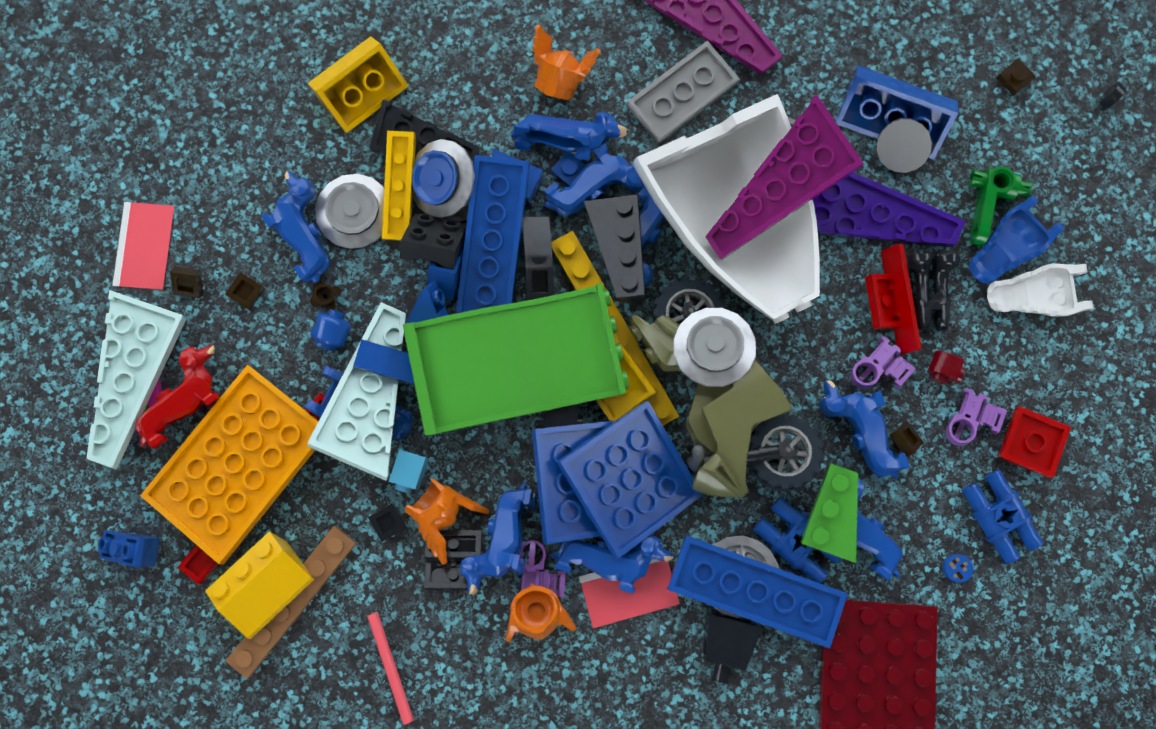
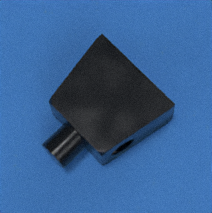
[703,612,762,684]

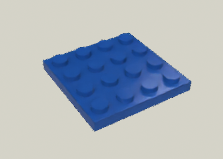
[557,401,703,558]
[532,421,615,544]

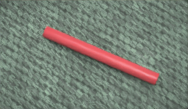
[367,612,414,725]

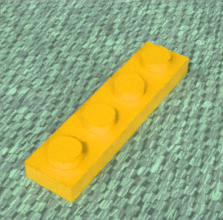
[382,131,416,241]

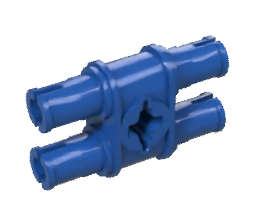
[961,469,1044,564]
[752,496,842,584]

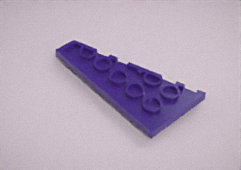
[813,172,966,247]

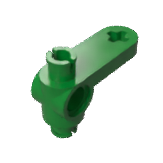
[968,167,1033,246]

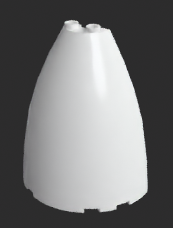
[633,94,820,324]

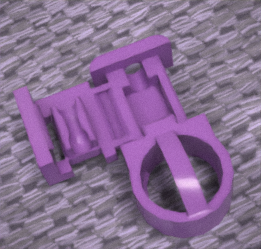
[850,336,916,390]
[945,389,1007,446]
[516,540,566,597]

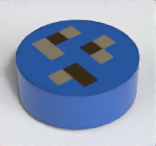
[942,554,973,582]

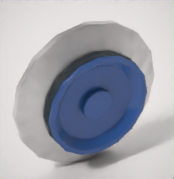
[412,139,475,218]

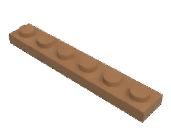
[226,526,357,679]

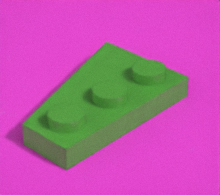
[800,462,858,563]

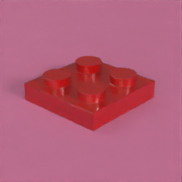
[997,406,1071,478]

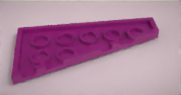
[643,0,783,75]
[705,94,864,260]

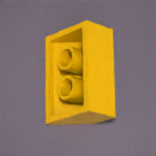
[308,36,409,133]
[205,531,314,639]

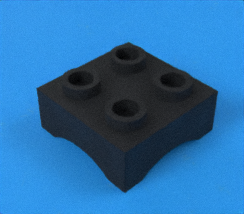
[400,213,467,269]

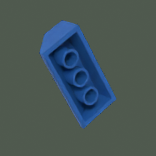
[835,65,958,160]

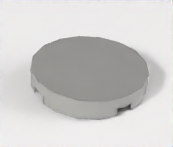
[877,118,932,173]

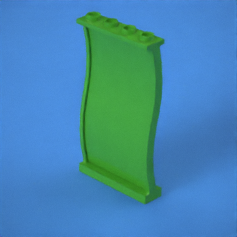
[402,283,629,437]

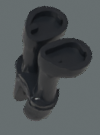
[908,253,960,331]

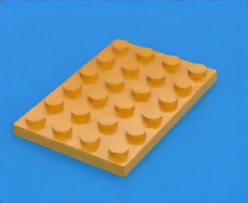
[140,365,319,565]

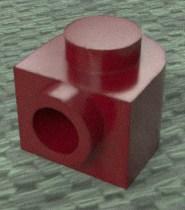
[927,351,965,384]

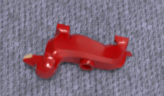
[135,344,220,449]

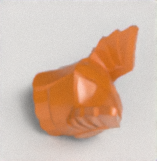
[532,25,601,100]
[405,478,490,565]
[505,583,577,642]

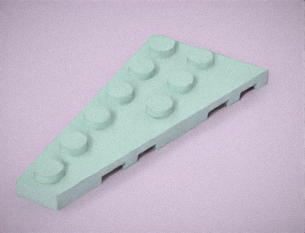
[87,290,187,470]
[308,302,406,481]

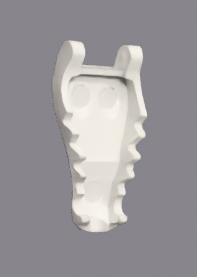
[987,264,1094,317]

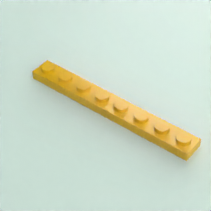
[551,231,679,426]

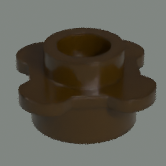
[310,281,341,311]

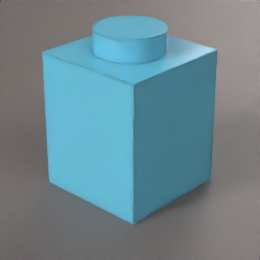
[389,449,429,494]

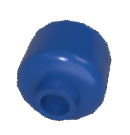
[310,309,351,351]

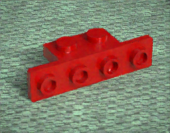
[865,244,921,354]

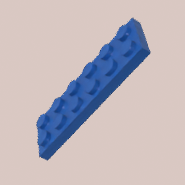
[456,155,530,313]
[667,535,848,648]

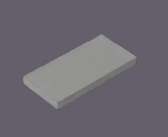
[626,41,740,145]

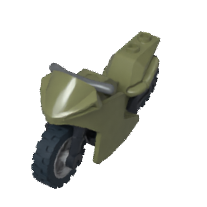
[629,277,824,499]

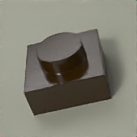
[996,58,1036,97]
[170,266,203,298]
[225,272,265,310]
[889,421,924,458]

